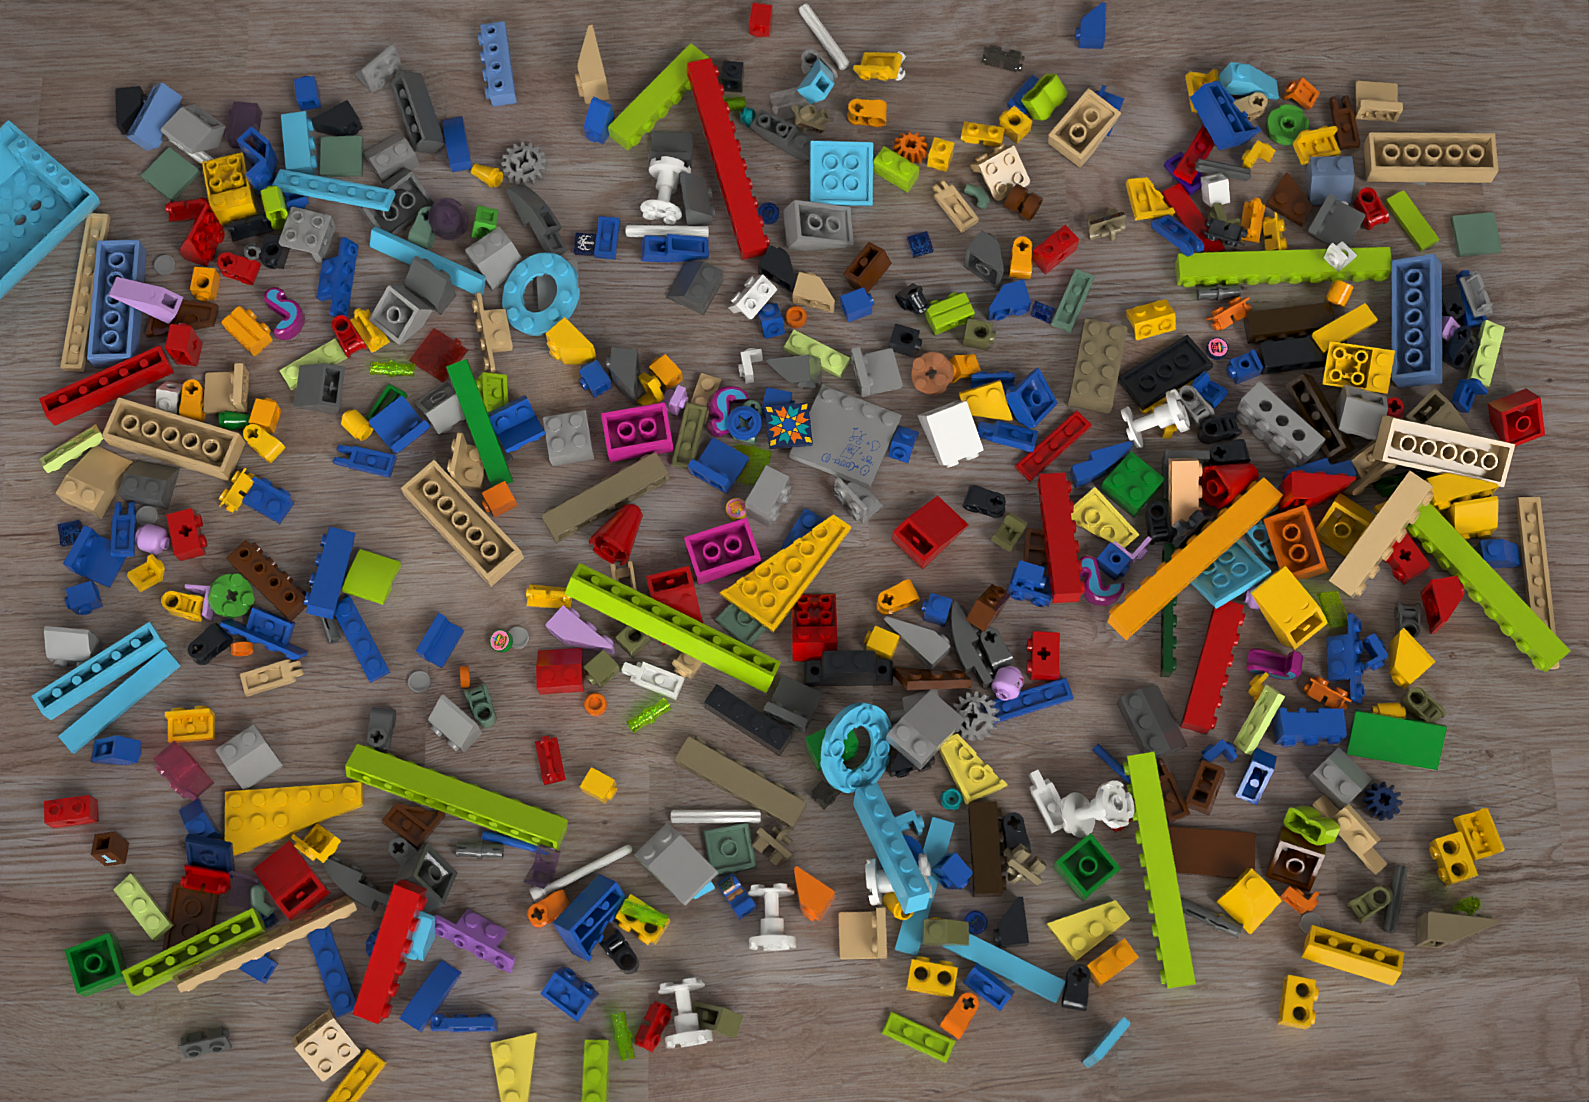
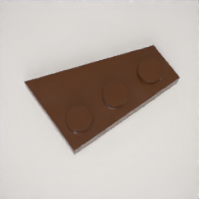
[145,300,219,338]
[893,667,972,690]

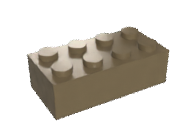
[1067,318,1128,414]

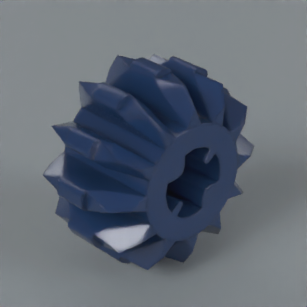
[1362,782,1403,821]

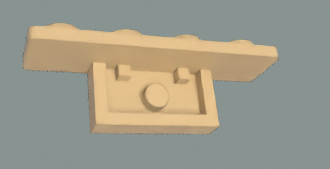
[472,292,513,373]
[1343,440,1397,496]
[1312,795,1387,875]

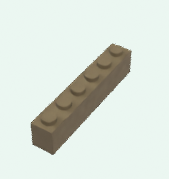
[541,452,670,544]
[675,736,807,830]

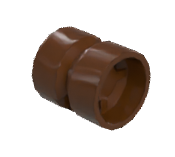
[1004,183,1043,222]

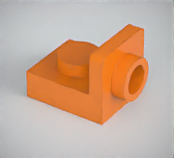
[1282,77,1320,110]
[1279,886,1320,915]

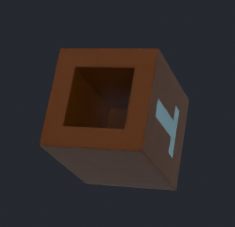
[91,831,129,866]

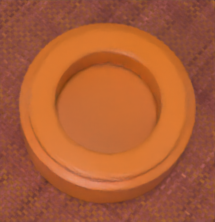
[785,306,807,329]
[230,642,254,656]
[460,665,470,688]
[584,693,607,716]

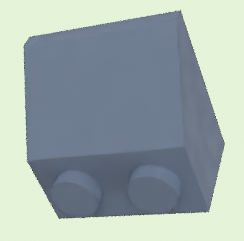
[1305,156,1354,206]

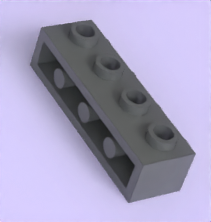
[391,70,445,154]

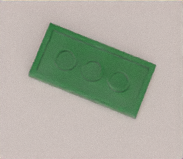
[1346,709,1447,770]

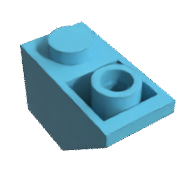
[797,60,835,104]

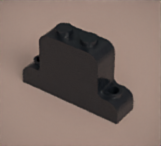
[804,650,893,687]

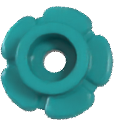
[740,107,756,127]
[940,788,963,810]

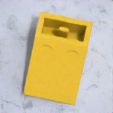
[202,152,259,226]
[1322,341,1395,394]
[1425,473,1499,515]
[1250,566,1329,650]

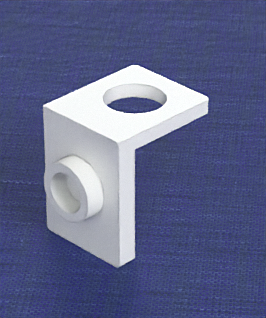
[1323,241,1357,272]
[156,381,183,415]

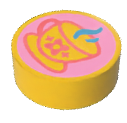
[726,498,746,521]

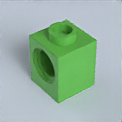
[471,205,498,239]

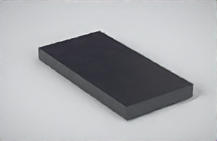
[1118,334,1213,411]

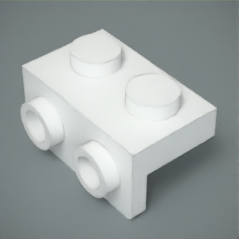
[728,275,777,319]

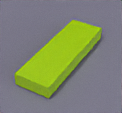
[1385,190,1439,252]
[882,1011,956,1063]

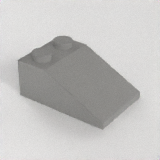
[783,200,854,251]
[886,690,965,770]
[634,823,718,905]

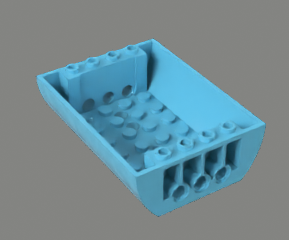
[0,120,100,300]

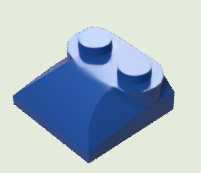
[1006,368,1058,428]

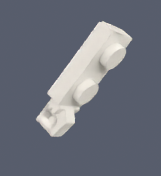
[622,662,685,700]
[1029,770,1064,834]

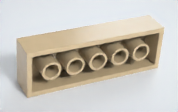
[1363,133,1499,183]
[102,397,246,481]
[1372,415,1515,487]
[401,460,524,587]
[1329,471,1434,598]

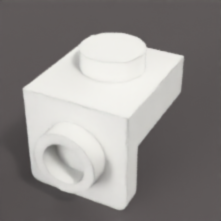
[738,348,763,384]

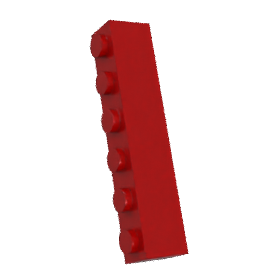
[39,345,175,426]
[1037,472,1085,603]
[1180,601,1246,735]
[353,879,428,1024]

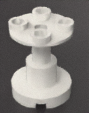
[640,156,691,225]
[1121,389,1190,448]
[1060,781,1134,838]
[865,853,933,906]
[748,883,796,951]
[658,978,713,1048]

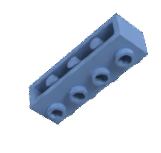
[478,21,517,107]

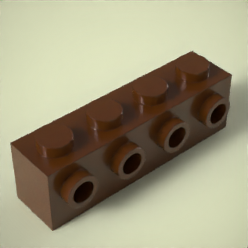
[226,540,307,621]

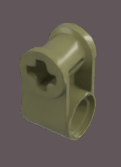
[1401,687,1447,723]
[1346,885,1393,924]

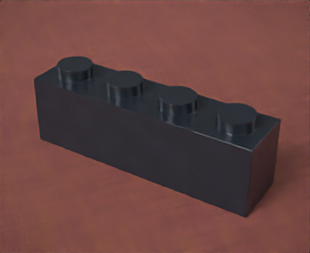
[1257,334,1348,375]
[704,684,792,756]

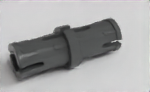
[244,243,261,260]
[1196,284,1241,301]
[456,841,504,859]

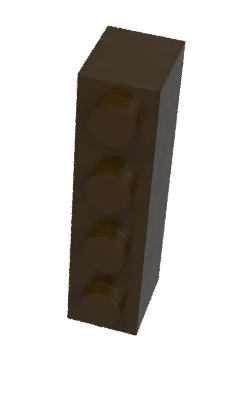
[1243,302,1335,345]
[1286,373,1355,460]
[968,801,1007,898]

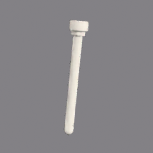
[529,845,632,903]

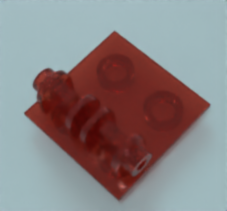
[409,328,468,383]

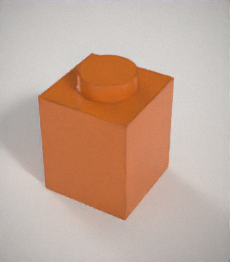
[481,481,518,518]

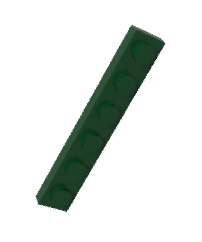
[1160,543,1177,678]

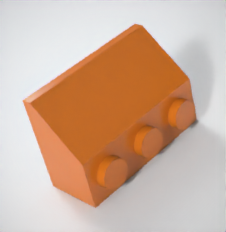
[1263,505,1330,580]

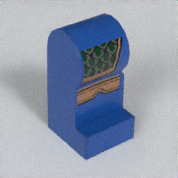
[717,873,756,920]

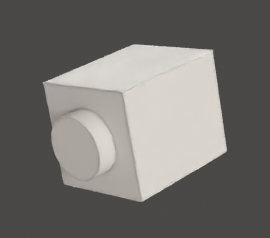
[1201,173,1230,207]

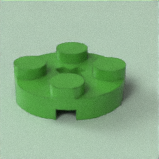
[1266,104,1309,146]
[208,573,255,619]

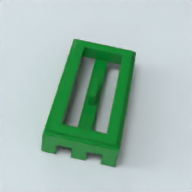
[366,384,408,421]

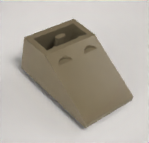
[1404,388,1473,434]
[1415,908,1500,949]

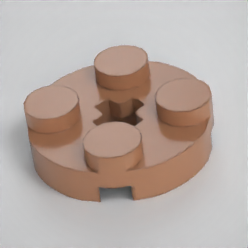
[911,352,954,396]

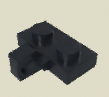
[1172,510,1214,548]

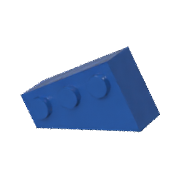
[1189,81,1262,150]
[1272,708,1347,747]
[552,874,626,962]

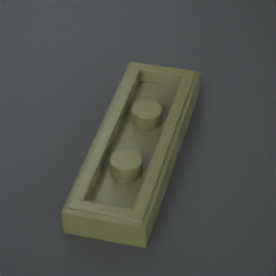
[671,402,708,470]

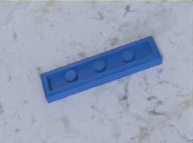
[982,677,1074,724]

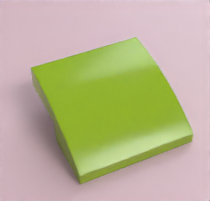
[342,549,401,605]

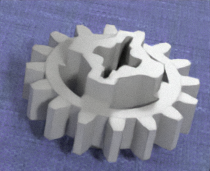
[501,142,547,186]
[953,692,1000,741]

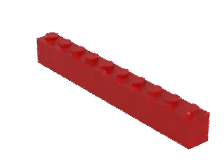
[686,58,770,260]

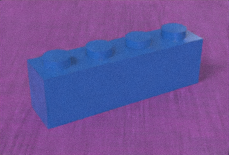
[304,526,356,620]

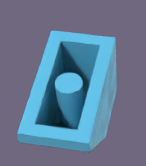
[406,911,435,961]

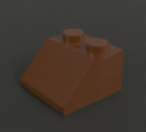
[1265,826,1326,892]

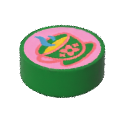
[490,630,513,653]

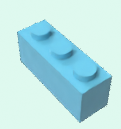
[281,111,318,175]

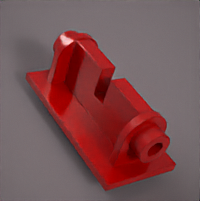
[165,197,209,222]
[535,736,566,785]
[180,865,231,895]
[634,1001,673,1053]

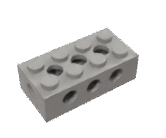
[1235,381,1325,468]

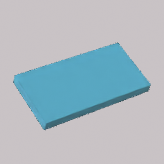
[1082,1017,1131,1068]

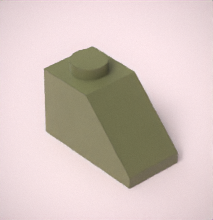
[922,919,969,946]
[692,1001,743,1039]

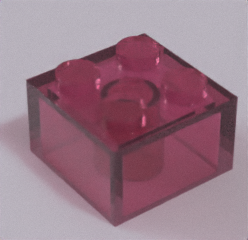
[153,741,214,801]

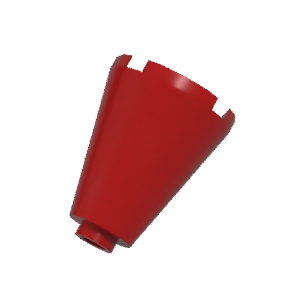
[1199,463,1259,509]
[589,504,643,566]

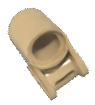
[1233,92,1268,121]

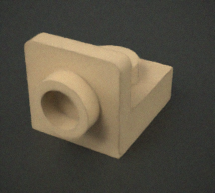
[672,652,703,680]

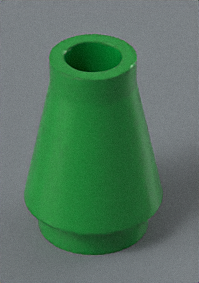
[219,410,251,431]

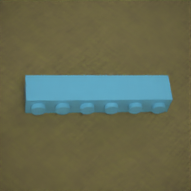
[32,622,168,720]
[853,783,931,914]

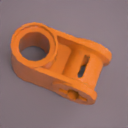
[527,889,571,928]
[940,993,979,1039]

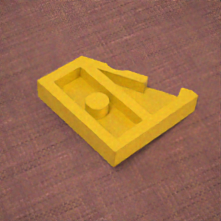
[1126,177,1175,220]
[959,380,1013,421]

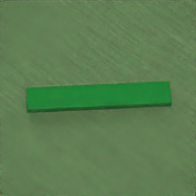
[446,359,514,487]

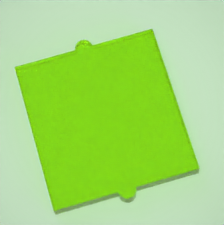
[736,444,772,486]
[1317,590,1348,628]

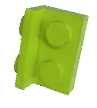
[475,372,508,413]

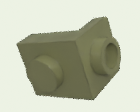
[1208,202,1241,230]
[991,512,1027,552]

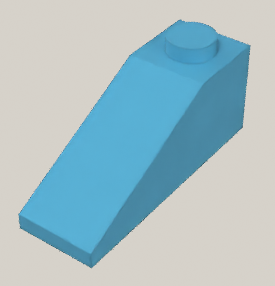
[1219,62,1279,100]

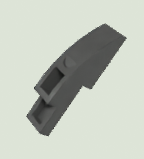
[750,110,820,163]
[506,185,567,255]
[950,600,994,690]
[320,855,391,911]

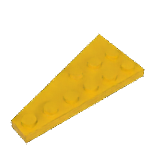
[720,514,851,633]
[225,782,363,856]

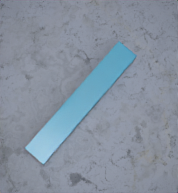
[272,169,396,211]
[369,227,486,295]
[58,648,181,754]
[895,817,955,956]
[941,934,1066,1003]

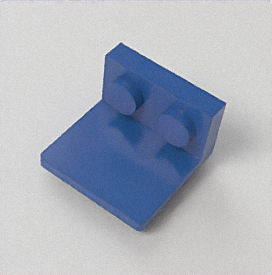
[488,395,546,453]
[369,396,431,456]
[688,438,749,494]
[63,525,127,588]

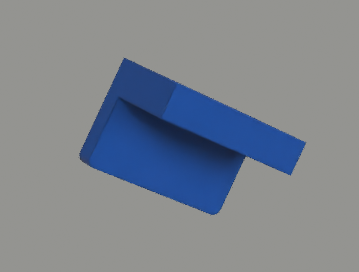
[416,613,464,668]

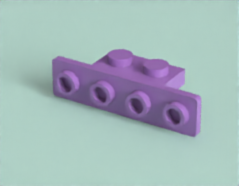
[435,909,516,973]

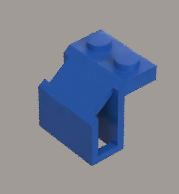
[236,126,279,198]

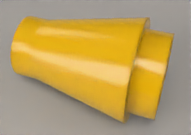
[471,163,503,188]

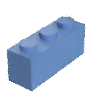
[126,82,183,151]

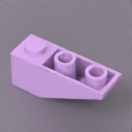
[108,277,183,324]
[545,606,615,655]

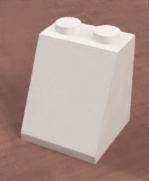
[918,400,984,468]

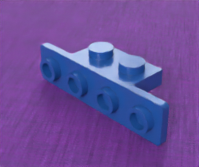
[317,237,358,317]
[220,606,308,660]
[1326,613,1365,704]

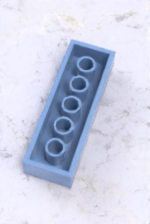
[87,240,147,368]
[1392,254,1442,388]

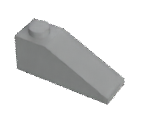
[883,616,951,670]

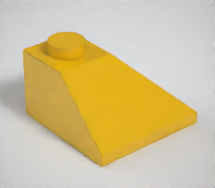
[1389,628,1436,690]
[1216,868,1282,935]

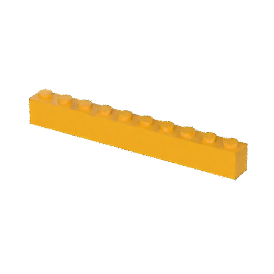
[1107,477,1283,641]

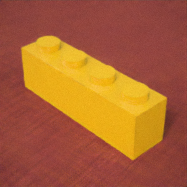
[1302,925,1405,986]

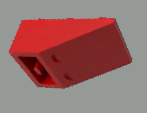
[179,203,225,268]
[1277,470,1356,512]
[892,495,969,569]
[646,566,703,646]
[792,594,837,661]
[253,840,331,920]

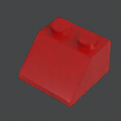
[1488,388,1545,447]
[1420,575,1464,634]
[536,648,584,695]

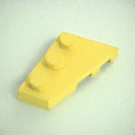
[1071,487,1139,549]
[939,734,1008,805]
[1046,900,1130,962]
[491,1032,538,1102]

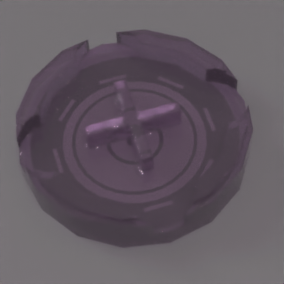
[429,198,468,240]

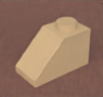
[793,272,835,313]

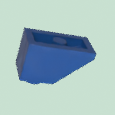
[1075,2,1106,49]
[583,96,614,144]
[1473,539,1522,568]
[91,735,142,765]
[1236,748,1277,805]
[179,798,222,839]

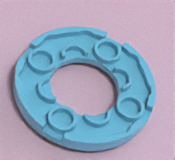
[502,253,580,336]
[820,702,892,793]

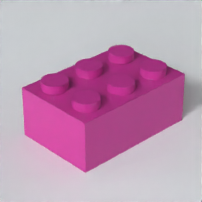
[601,402,674,463]
[684,518,761,585]

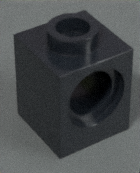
[721,61,744,93]
[259,234,290,269]
[889,323,922,358]

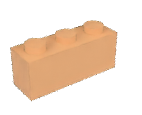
[1168,458,1202,526]

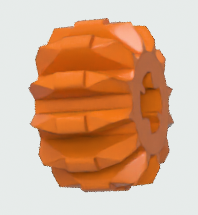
[893,130,928,165]

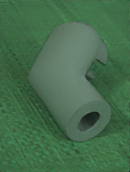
[964,184,990,209]
[250,884,274,917]

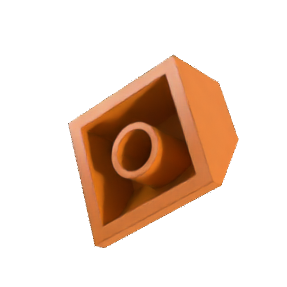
[794,866,835,922]

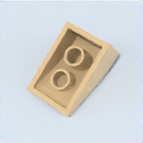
[575,25,609,104]
[1048,88,1121,168]
[56,446,134,519]

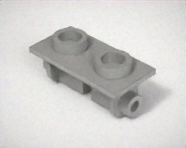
[1459,271,1493,317]

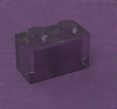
[225,101,263,149]

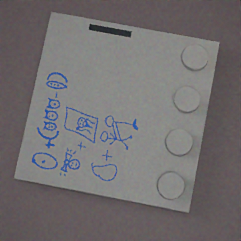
[789,385,902,489]

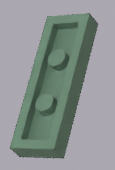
[1051,268,1095,333]

